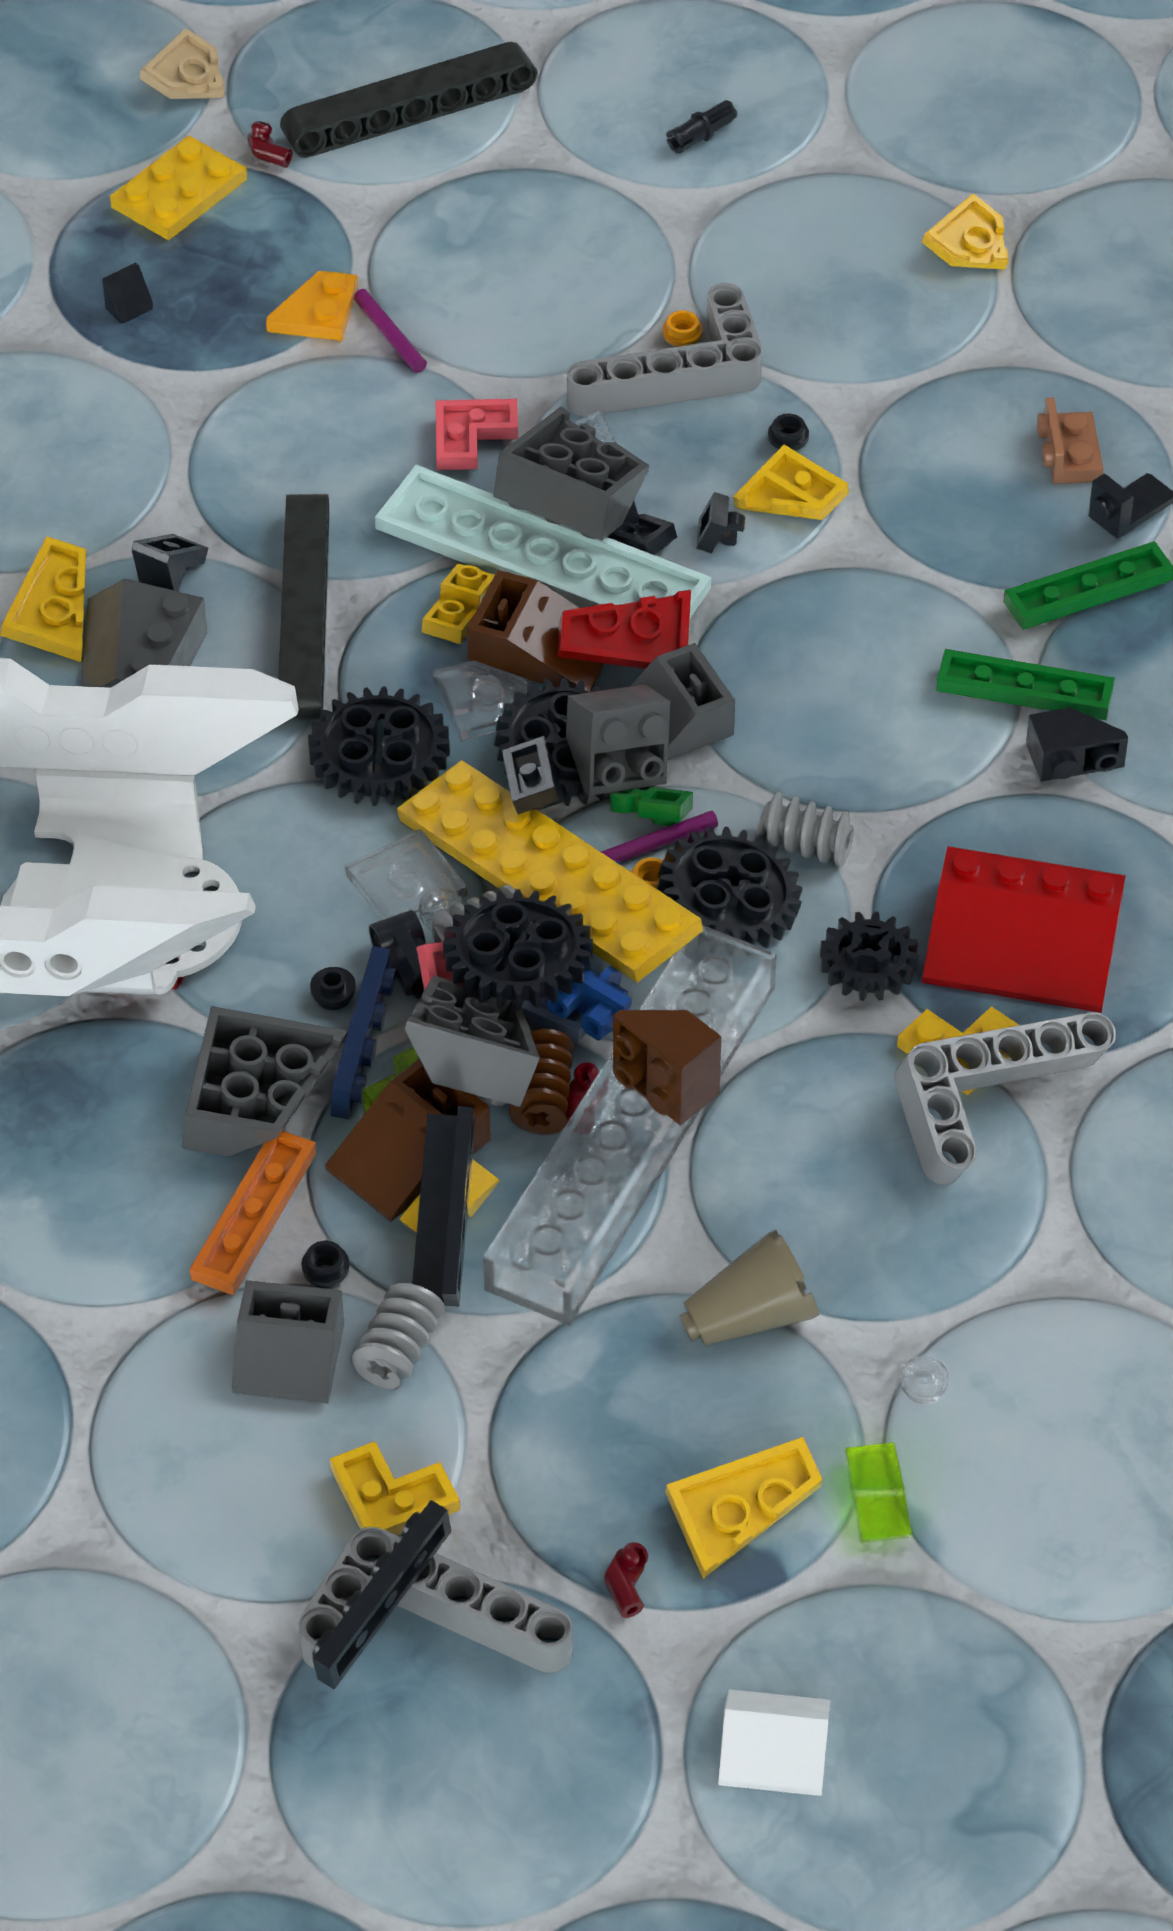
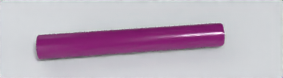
[353,289,427,373]
[601,810,718,863]

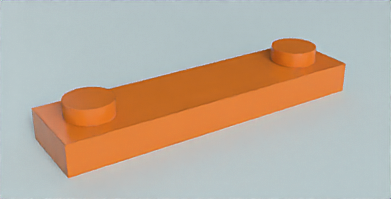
[190,1131,316,1295]

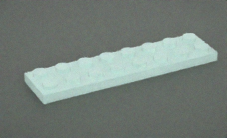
[375,465,711,618]

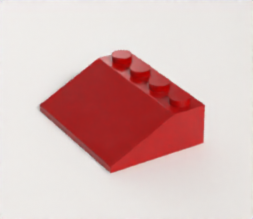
[922,846,1126,1013]

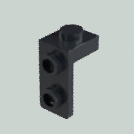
[1088,473,1173,539]

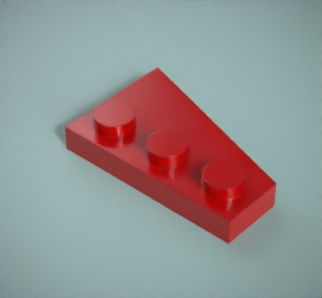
[557,589,691,669]

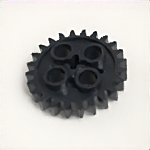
[494,677,605,806]
[308,686,450,806]
[656,826,803,953]
[443,889,593,1010]

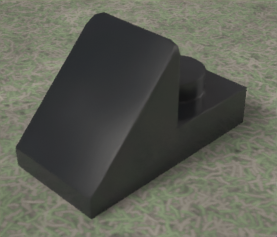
[131,534,209,592]
[502,736,564,815]

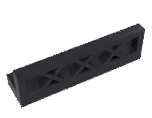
[412,1106,476,1307]

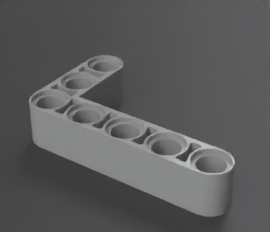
[567,283,762,416]
[894,1012,1116,1185]
[298,1527,573,1673]

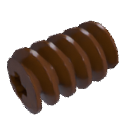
[509,1029,574,1135]

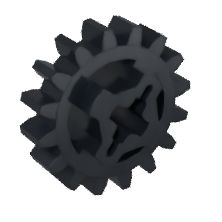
[820,911,919,1001]

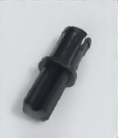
[666,100,737,154]

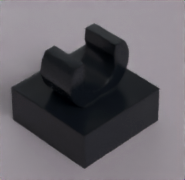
[696,492,745,553]

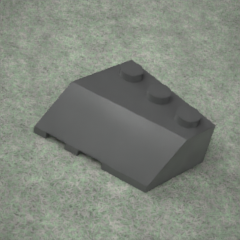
[493,407,649,541]
[81,579,207,688]
[404,975,540,1107]
[182,1006,348,1157]

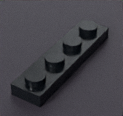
[312,1500,452,1690]

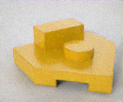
[922,193,1009,270]

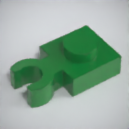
[610,787,693,826]

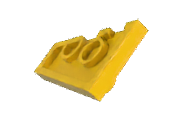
[1,536,86,662]
[665,1437,823,1579]

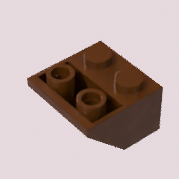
[613,1010,722,1126]

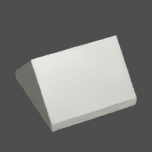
[718,1689,831,1796]

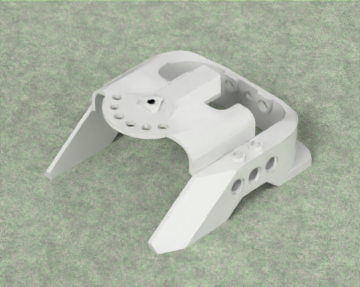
[0,658,299,996]

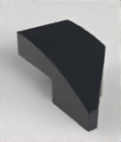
[607,501,677,555]

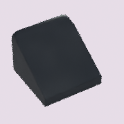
[102,262,153,323]

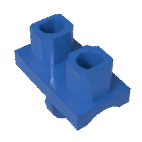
[547,966,632,1041]

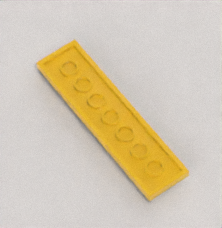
[396,760,703,983]

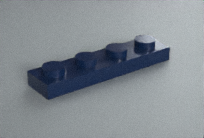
[331,946,397,1120]

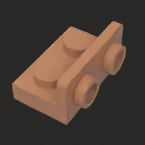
[1037,397,1103,484]

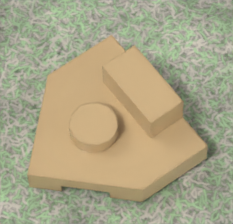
[139,28,225,99]

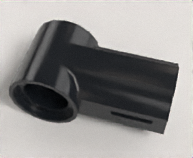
[368,910,426,999]

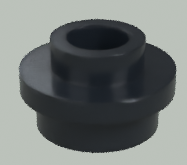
[768,413,809,451]
[310,967,356,1010]
[301,1240,349,1287]

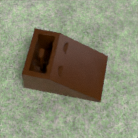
[467,570,605,692]
[325,1059,491,1222]

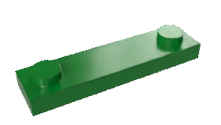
[1003,541,1173,630]
[936,649,1115,721]

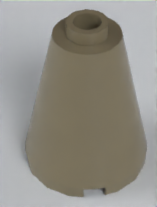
[679,1229,819,1346]

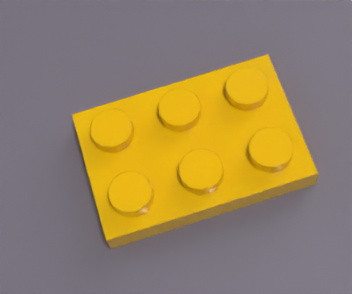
[110,135,247,241]

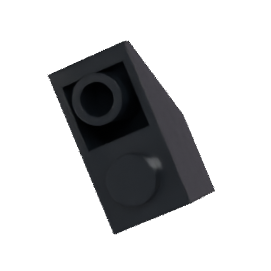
[1026,707,1128,782]

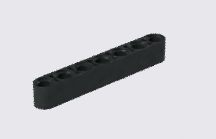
[280,41,538,158]
[278,494,330,719]

